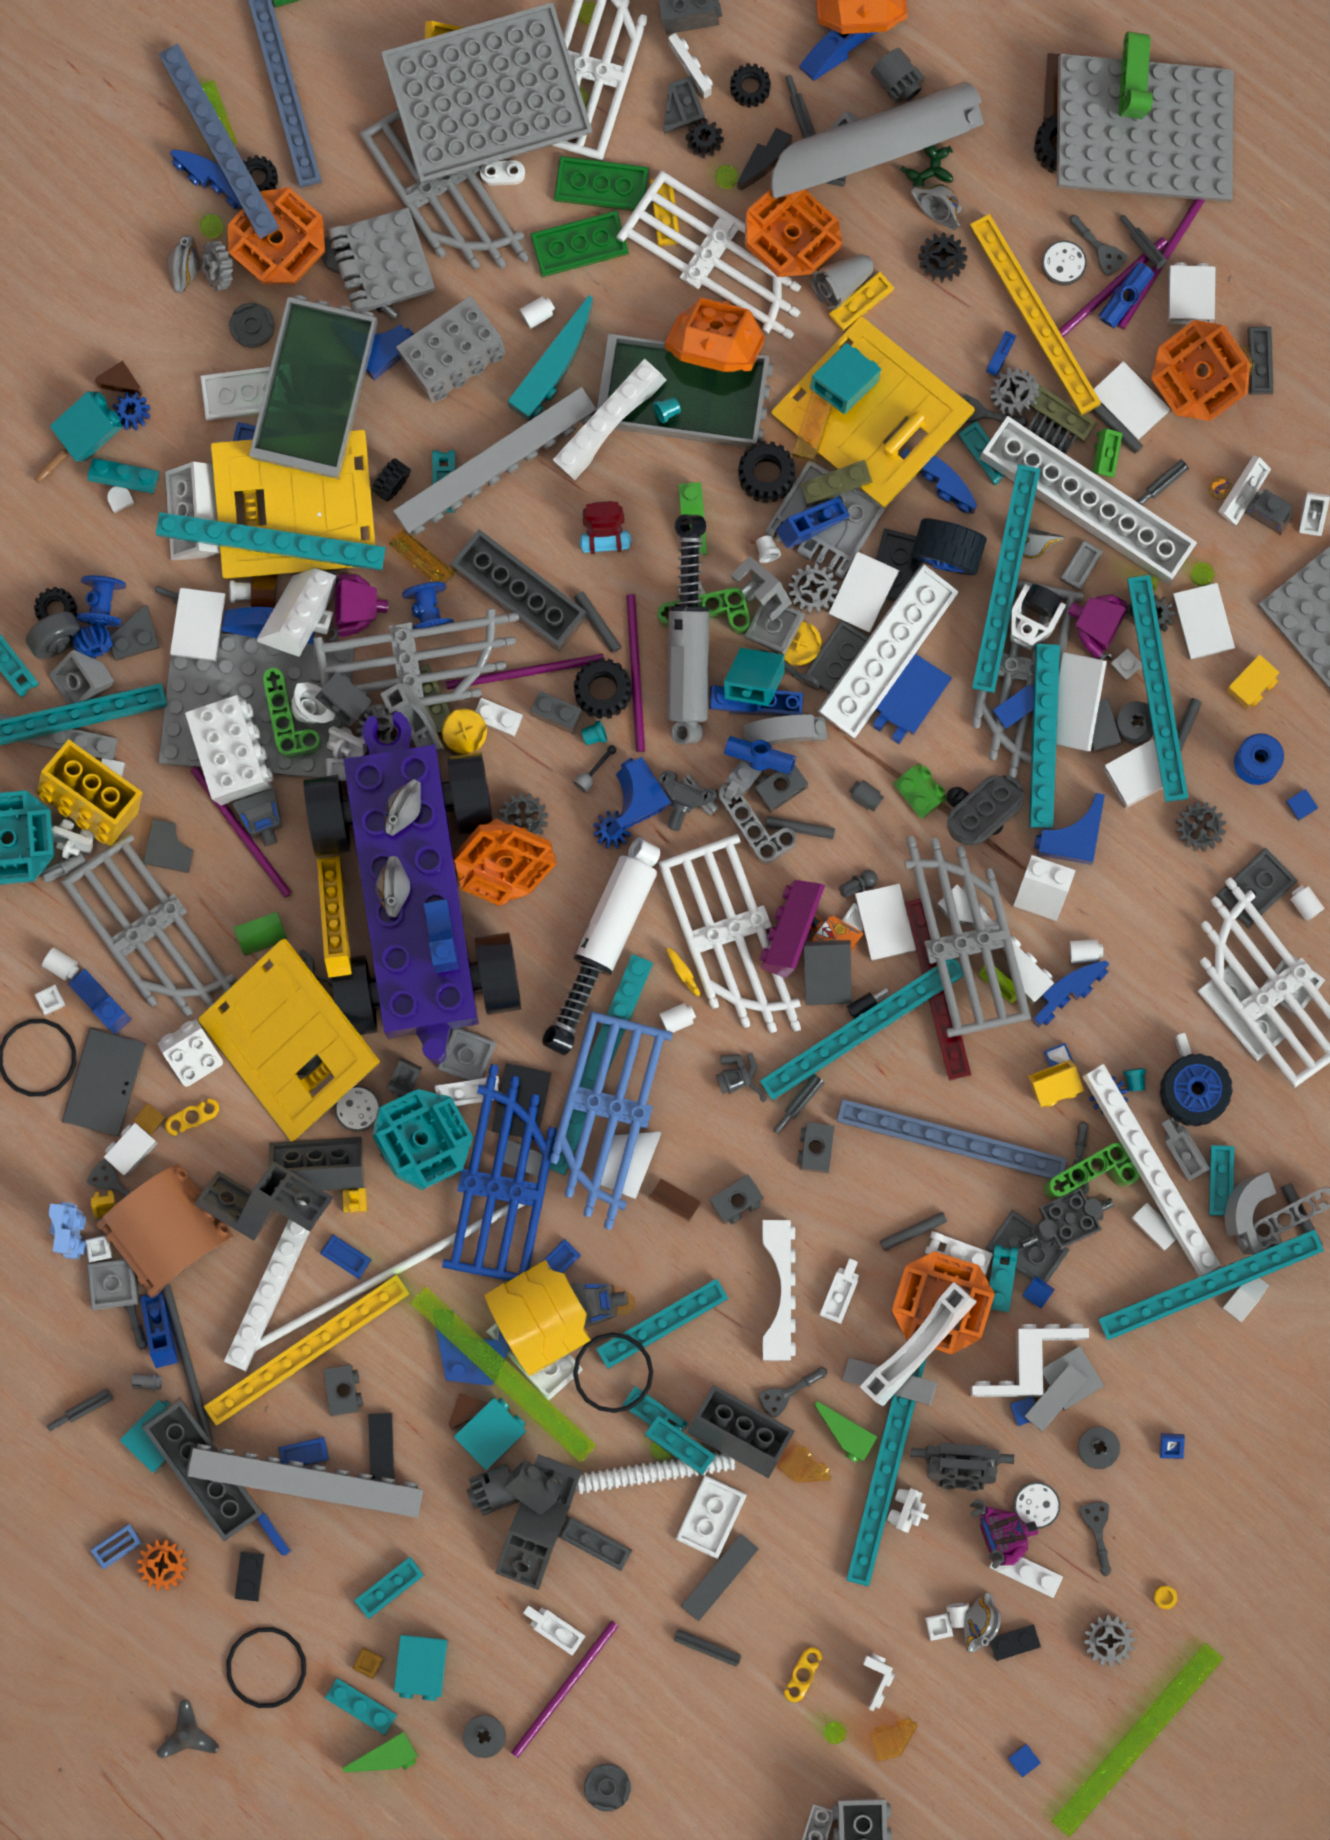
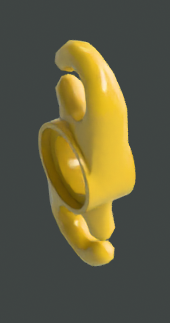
[666,947,700,997]
[165,1098,219,1136]
[783,1647,823,1703]

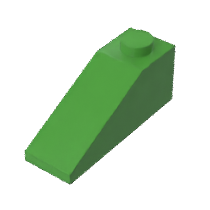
[679,482,707,555]
[814,1401,877,1463]
[342,1731,419,1773]

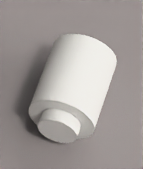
[519,296,555,329]
[1290,885,1325,922]
[1069,939,1103,964]
[42,947,79,981]
[659,1003,696,1033]

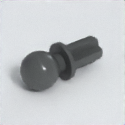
[839,870,878,898]

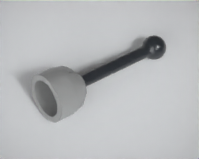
[573,745,616,793]

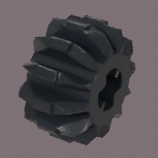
[686,119,724,159]

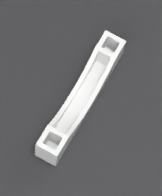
[553,359,666,480]
[936,884,1054,1005]
[762,1220,796,1361]
[860,1282,977,1406]

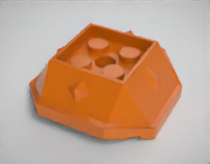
[816,0,907,34]
[228,187,325,285]
[745,189,843,277]
[665,297,765,372]
[1151,320,1250,421]
[454,818,556,906]
[891,1251,995,1355]

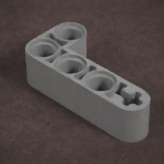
[719,784,796,864]
[1254,1187,1330,1250]

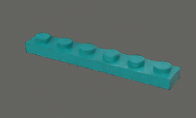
[596,1279,729,1369]

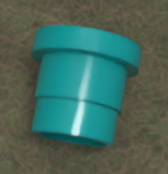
[654,397,681,423]
[581,720,608,745]
[1123,1068,1146,1092]

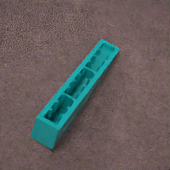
[508,295,593,421]

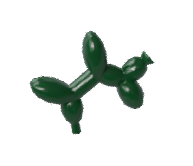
[900,145,953,188]

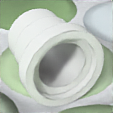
[756,536,781,563]
[229,580,251,603]
[946,1603,970,1628]

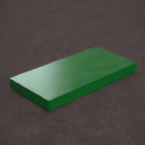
[554,156,649,211]
[530,210,629,278]

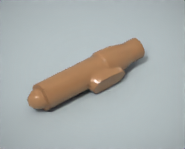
[34,449,68,484]

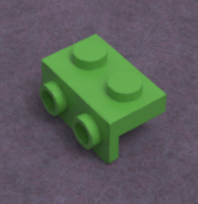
[893,764,947,819]

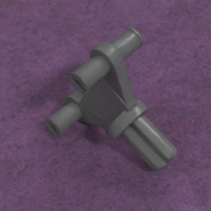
[659,770,719,831]

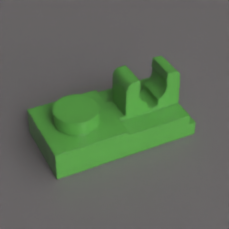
[1092,428,1123,478]

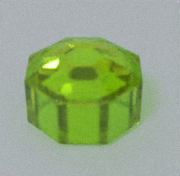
[823,1721,847,1745]

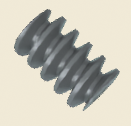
[1027,412,1077,454]

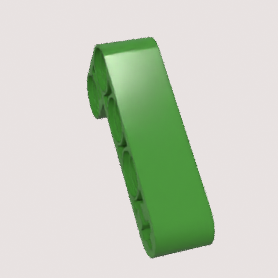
[1118,31,1153,120]
[658,588,750,634]
[263,668,321,758]
[1043,1143,1139,1199]

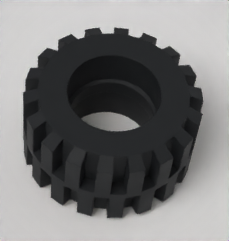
[1034,114,1057,173]
[738,441,795,503]
[574,658,631,719]

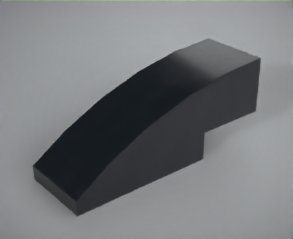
[737,128,792,190]

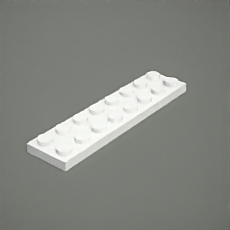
[817,564,958,739]

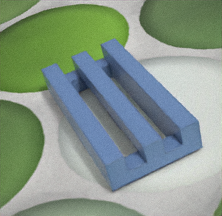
[90,1524,142,1570]

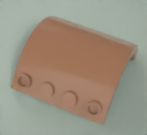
[96,1163,234,1299]

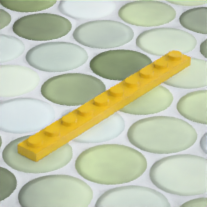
[970,214,1101,416]
[204,1275,410,1426]

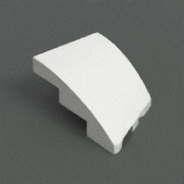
[600,1131,662,1199]

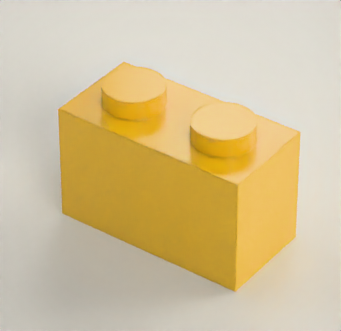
[1226,654,1280,710]
[1028,1059,1084,1107]

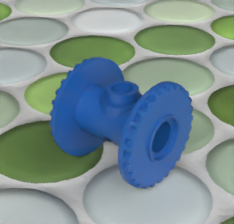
[76,575,126,627]
[402,582,454,629]
[1234,733,1284,785]

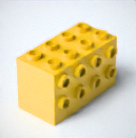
[37,739,143,846]

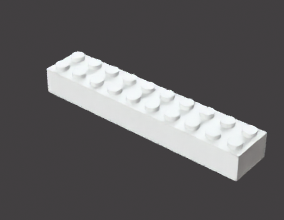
[980,416,1197,585]

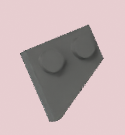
[663,77,705,134]
[111,605,160,661]

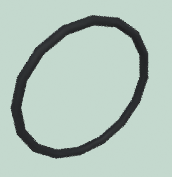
[0,1019,76,1097]
[573,1332,654,1413]
[226,1627,306,1708]

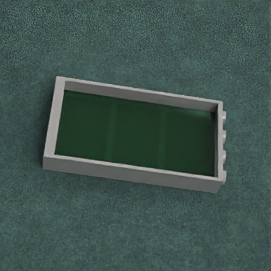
[249,295,378,480]
[596,334,773,448]

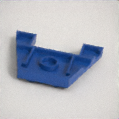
[432,1308,510,1386]

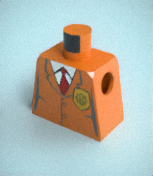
[810,915,864,951]

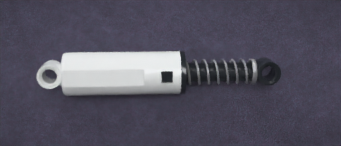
[542,838,660,1055]

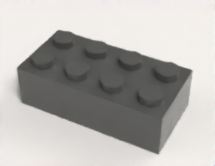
[687,1385,795,1479]

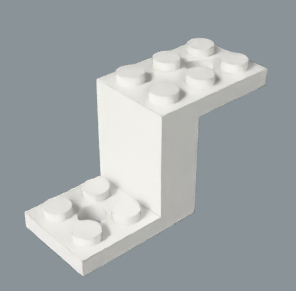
[970,1324,1089,1397]

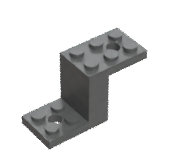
[195,1161,333,1241]
[495,1454,582,1590]

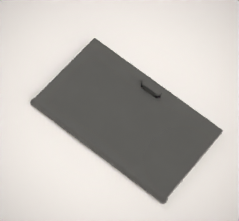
[62,1028,146,1137]

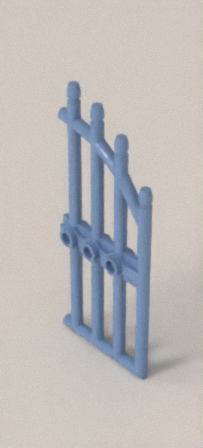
[550,1011,673,1230]

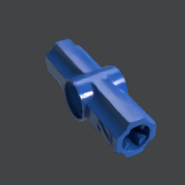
[1098,262,1154,328]
[724,736,796,775]

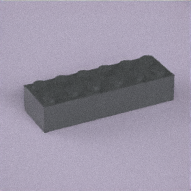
[451,529,587,652]
[142,1397,262,1541]

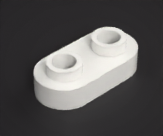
[480,160,525,186]

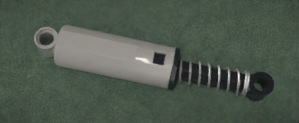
[667,514,709,744]

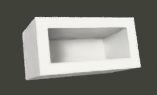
[104,1123,158,1177]

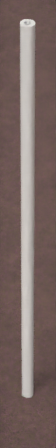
[256,1204,525,1351]

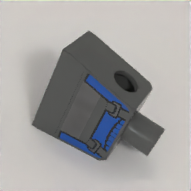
[1244,489,1293,535]
[232,788,282,846]
[571,1283,628,1328]

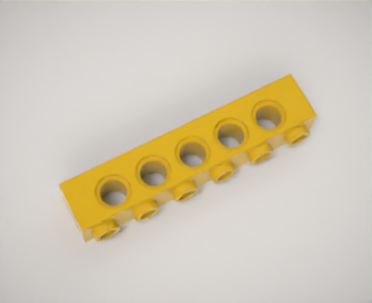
[317,856,352,978]

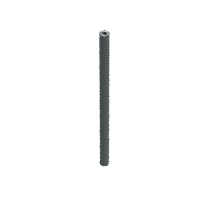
[162,1284,214,1441]

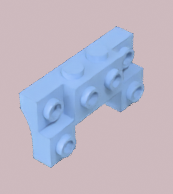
[49,1202,86,1260]

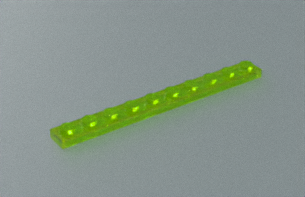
[410,1286,596,1462]
[1051,1643,1224,1838]

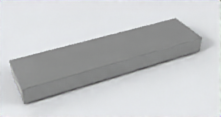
[842,1358,938,1406]

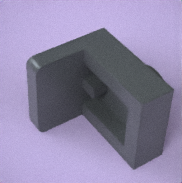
[387,1058,422,1097]

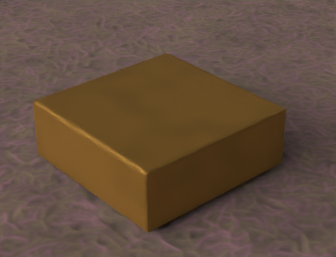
[133,1103,166,1136]
[352,1647,384,1679]

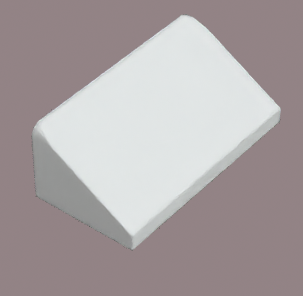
[1131,1203,1177,1252]

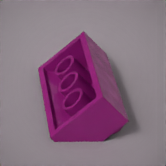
[759,880,825,978]

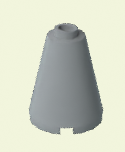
[810,254,874,310]

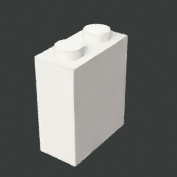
[1167,263,1215,325]
[1103,739,1162,809]

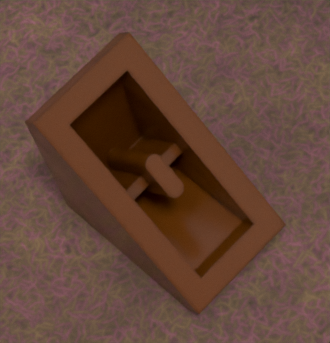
[95,361,143,396]
[251,575,278,608]
[448,1393,488,1429]

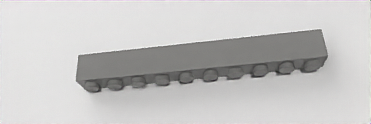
[392,387,597,536]
[185,1443,423,1518]

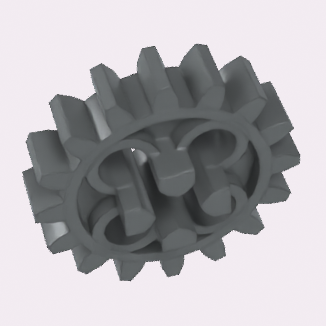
[499,793,548,835]
[1176,802,1226,852]

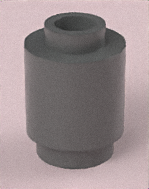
[849,779,884,812]

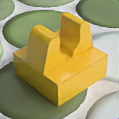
[342,1188,367,1213]
[91,1191,116,1219]

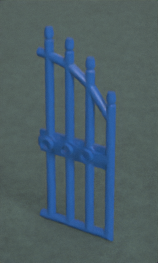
[442,1064,557,1281]

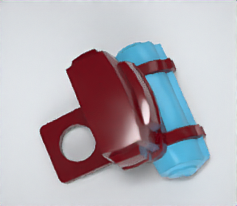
[579,501,632,554]

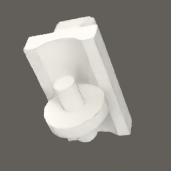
[327,726,368,759]
[53,819,94,859]
[887,1488,929,1533]

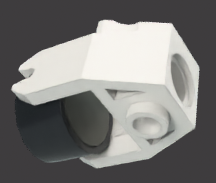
[1010,584,1066,650]

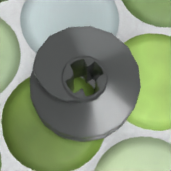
[1116,701,1153,744]
[1078,1427,1120,1469]
[463,1715,506,1758]

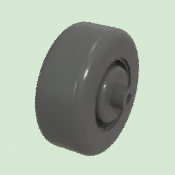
[26,611,81,659]

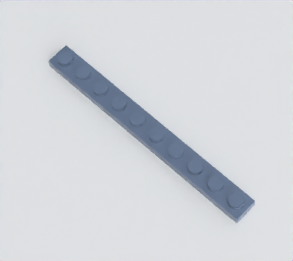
[248,0,322,188]
[159,44,280,239]
[837,1099,1067,1179]

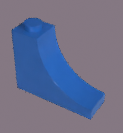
[330,320,414,380]
[606,757,671,837]
[1034,793,1105,865]
[424,899,459,973]
[68,968,132,1035]

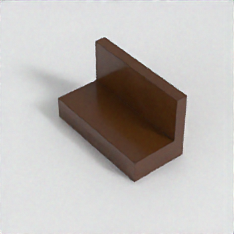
[649,1179,701,1222]

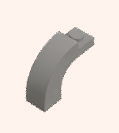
[381,683,444,752]
[743,715,827,745]
[1225,1172,1277,1255]

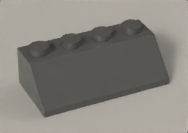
[268,1137,364,1191]

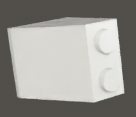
[1013,855,1076,922]

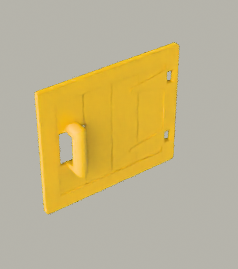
[771,316,975,508]
[211,430,376,579]
[198,939,380,1141]

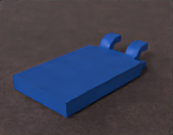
[873,654,952,744]

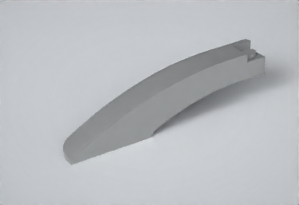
[771,82,984,199]

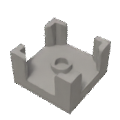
[731,556,792,622]

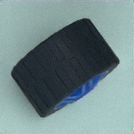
[911,518,987,575]
[1159,1054,1233,1127]

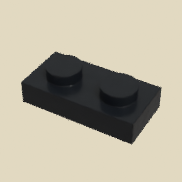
[235,1552,265,1602]
[990,1624,1041,1661]

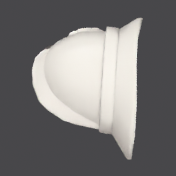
[291,682,335,724]

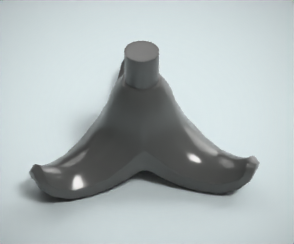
[157,1700,219,1758]

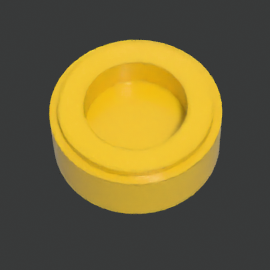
[1153,1586,1177,1609]

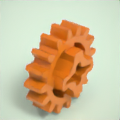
[137,1540,188,1591]

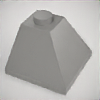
[49,650,115,704]

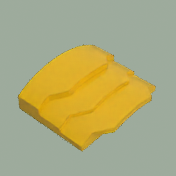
[484,1260,591,1376]

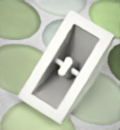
[1299,492,1330,536]
[1223,1278,1269,1322]

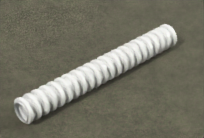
[577,1452,736,1494]

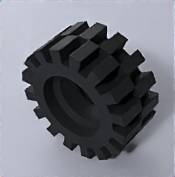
[730,63,771,108]
[243,155,278,191]
[371,458,411,502]
[34,587,77,621]

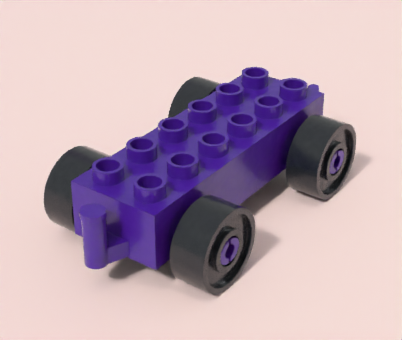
[303,712,522,1064]

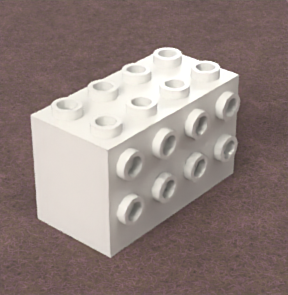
[185,695,274,805]

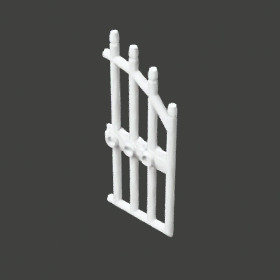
[551,0,647,161]
[616,170,802,340]
[658,834,801,1034]
[1200,877,1330,1088]

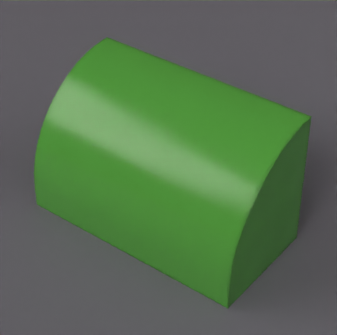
[234,912,288,956]

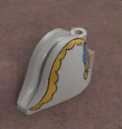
[910,184,962,230]
[167,235,201,293]
[1023,527,1065,559]
[385,779,421,836]
[376,856,410,917]
[964,1592,1001,1653]

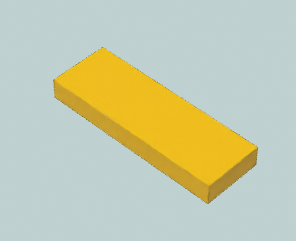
[650,179,679,247]
[828,271,895,332]

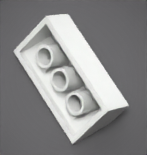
[165,461,221,560]
[257,568,336,657]

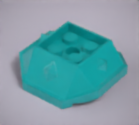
[0,790,55,885]
[372,1089,473,1190]

